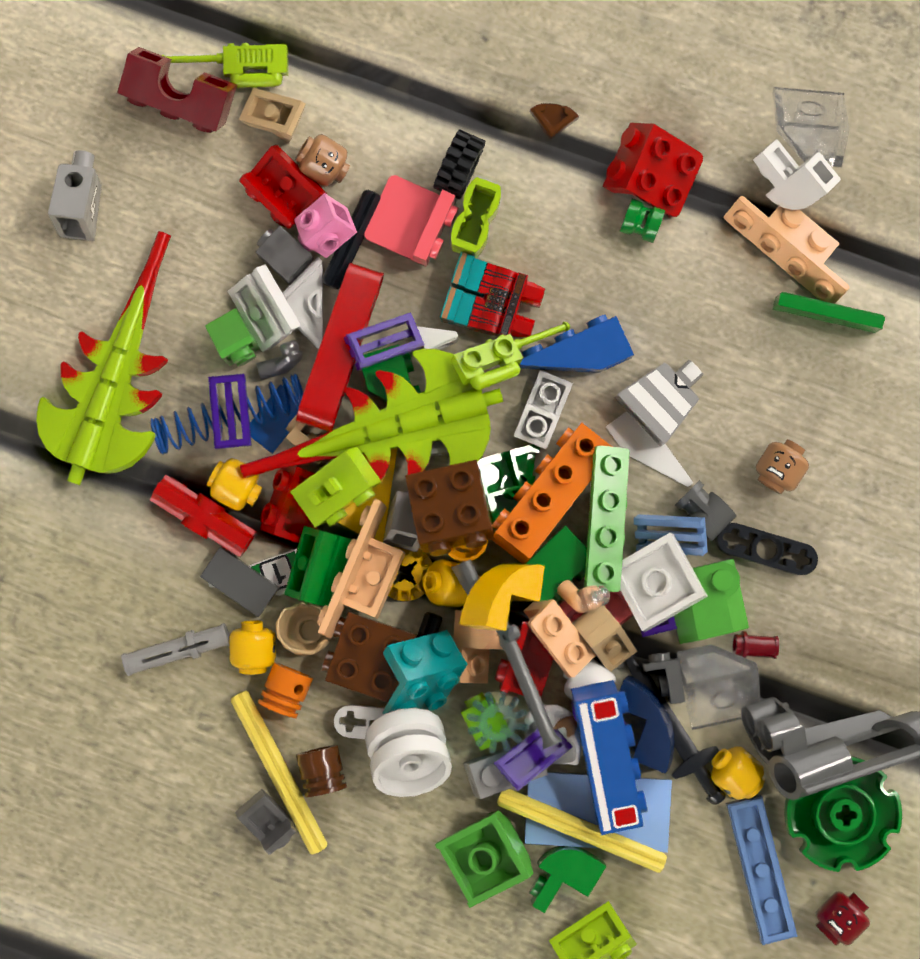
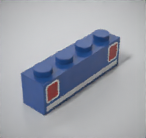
[571,680,648,835]

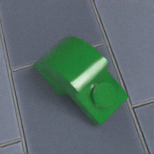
[529,846,607,914]

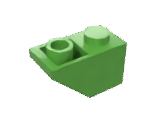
[205,308,260,367]

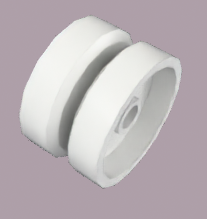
[365,708,452,797]

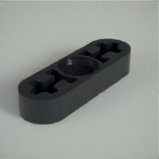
[715,523,818,575]

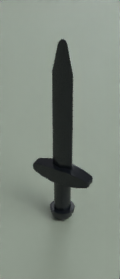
[626,657,726,805]

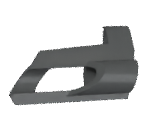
[741,697,920,800]

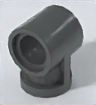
[675,480,737,542]

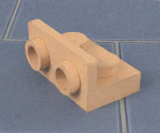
[524,599,596,678]

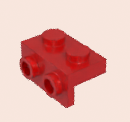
[239,144,327,229]

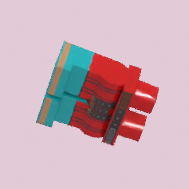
[440,252,545,339]

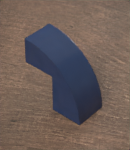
[619,675,675,774]

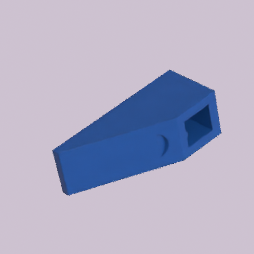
[519,314,634,373]

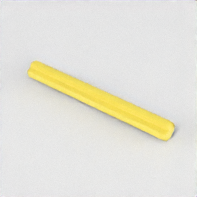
[231,691,327,855]
[497,789,667,873]

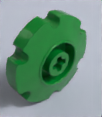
[784,756,902,872]

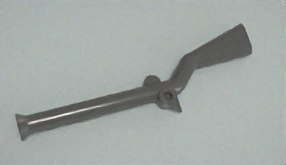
[451,559,562,749]

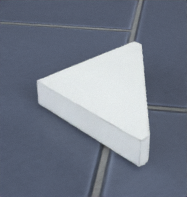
[282,257,323,350]

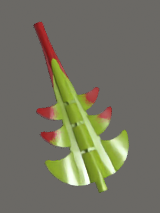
[36,231,171,486]
[240,349,503,480]

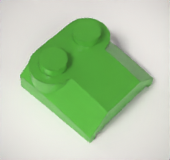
[674,559,749,644]
[435,810,534,908]

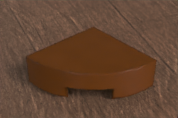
[530,103,579,140]

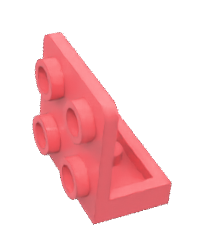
[364,175,459,267]

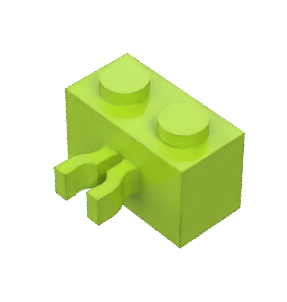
[290,447,381,527]

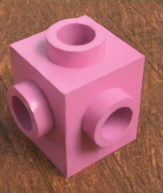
[294,193,357,258]

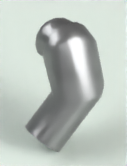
[256,340,303,380]

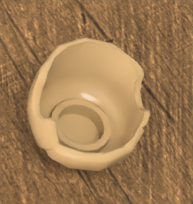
[275,601,332,656]

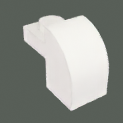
[753,139,841,210]

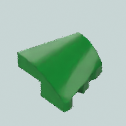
[478,444,540,529]

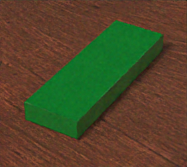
[772,292,885,333]

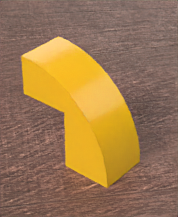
[459,564,545,631]

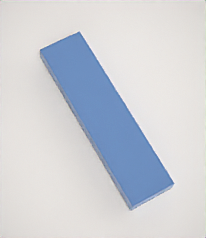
[726,795,797,945]

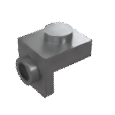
[235,789,296,855]

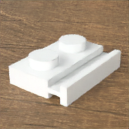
[227,264,301,352]

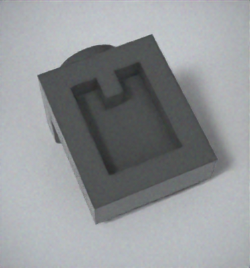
[641,652,685,704]

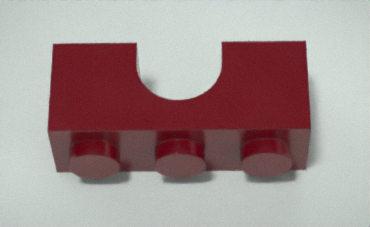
[117,47,237,133]

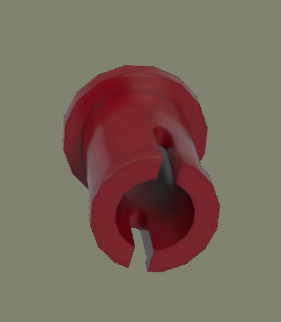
[732,631,780,660]

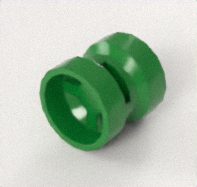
[620,198,665,243]

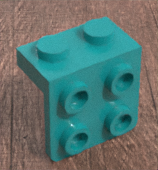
[382,630,468,715]

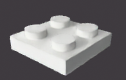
[620,532,708,632]

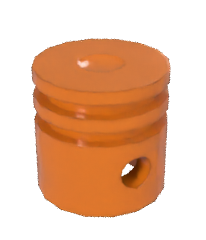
[258,662,313,719]

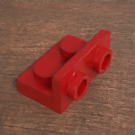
[260,466,318,543]

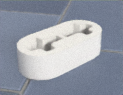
[334,704,385,739]

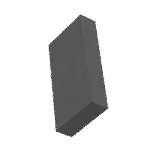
[200,547,280,617]

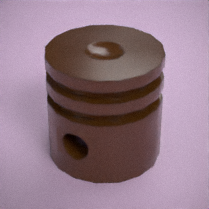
[296,745,347,797]

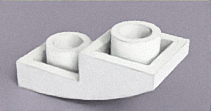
[514,370,573,449]

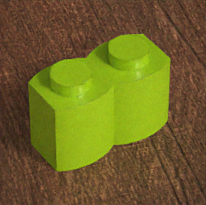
[451,177,501,258]

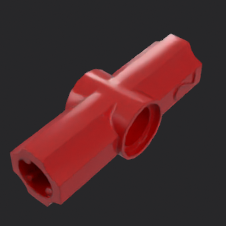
[150,475,257,557]

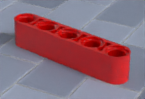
[296,263,384,432]

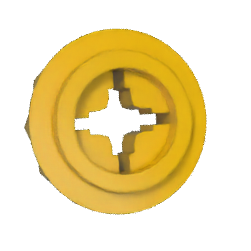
[388,547,432,601]

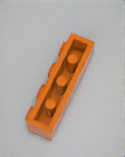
[491,422,613,564]

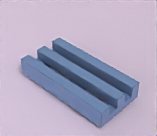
[633,514,708,556]

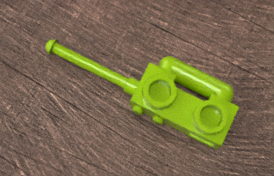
[162,43,289,88]
[451,322,570,390]

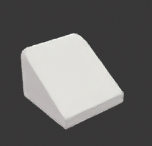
[417,327,458,350]

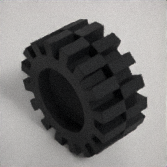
[433,129,486,200]

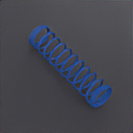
[150,373,303,455]

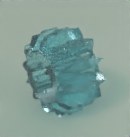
[467,691,528,753]

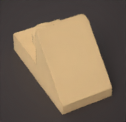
[239,88,306,143]

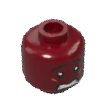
[816,891,870,946]

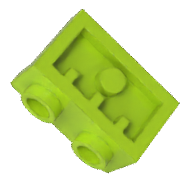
[548,901,637,959]

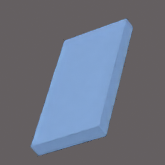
[524,772,672,853]

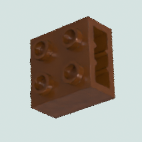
[405,459,495,556]
[321,611,417,702]

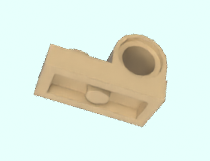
[572,601,637,672]

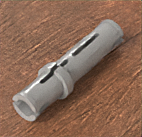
[121,623,229,676]

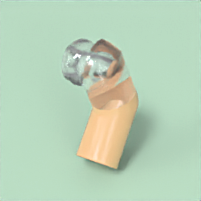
[557,580,610,613]

